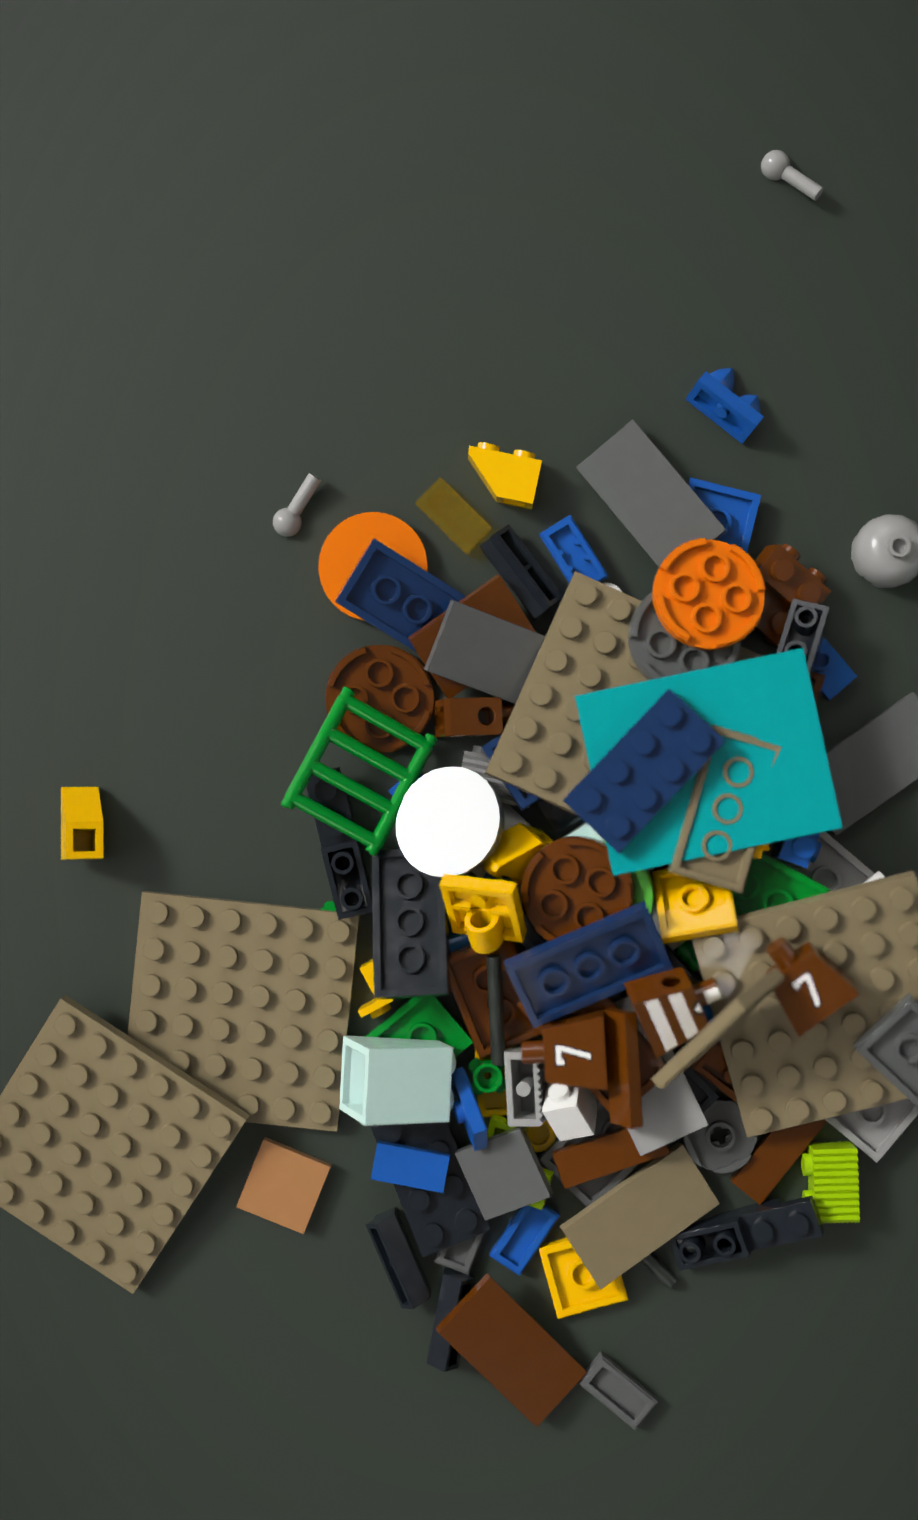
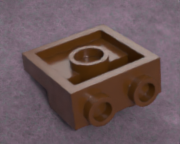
[753,544,831,649]

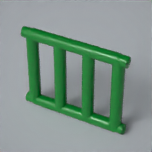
[281,687,438,856]

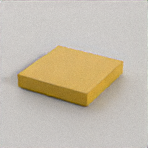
[652,869,739,944]
[539,1238,628,1319]

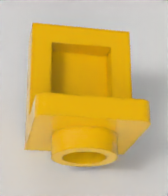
[358,959,394,1019]

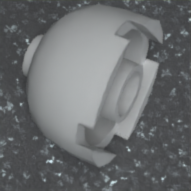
[851,514,918,588]

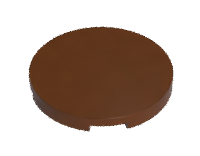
[325,645,434,753]
[521,836,634,941]

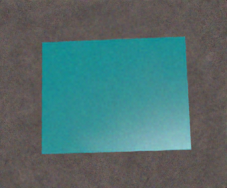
[575,648,842,876]

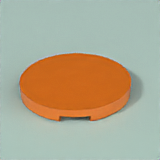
[318,512,428,621]
[652,538,766,650]

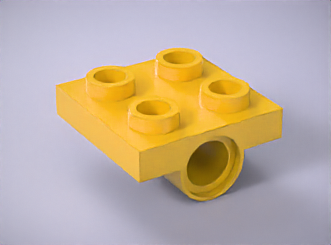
[439,874,527,954]

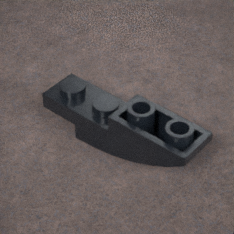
[776,598,830,682]
[306,766,372,920]
[670,1195,825,1271]

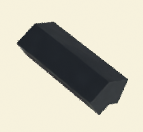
[480,524,563,620]
[365,1207,431,1309]
[427,1267,475,1372]

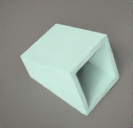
[339,1036,456,1126]

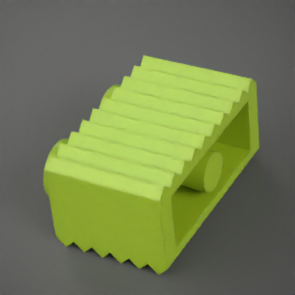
[801,1141,860,1223]

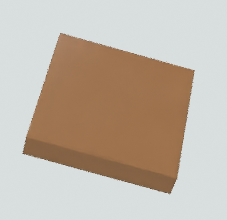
[236,1137,332,1234]

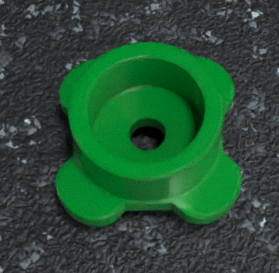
[469,1058,506,1095]

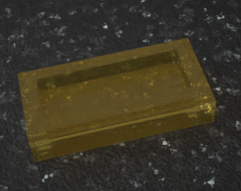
[415,477,492,555]

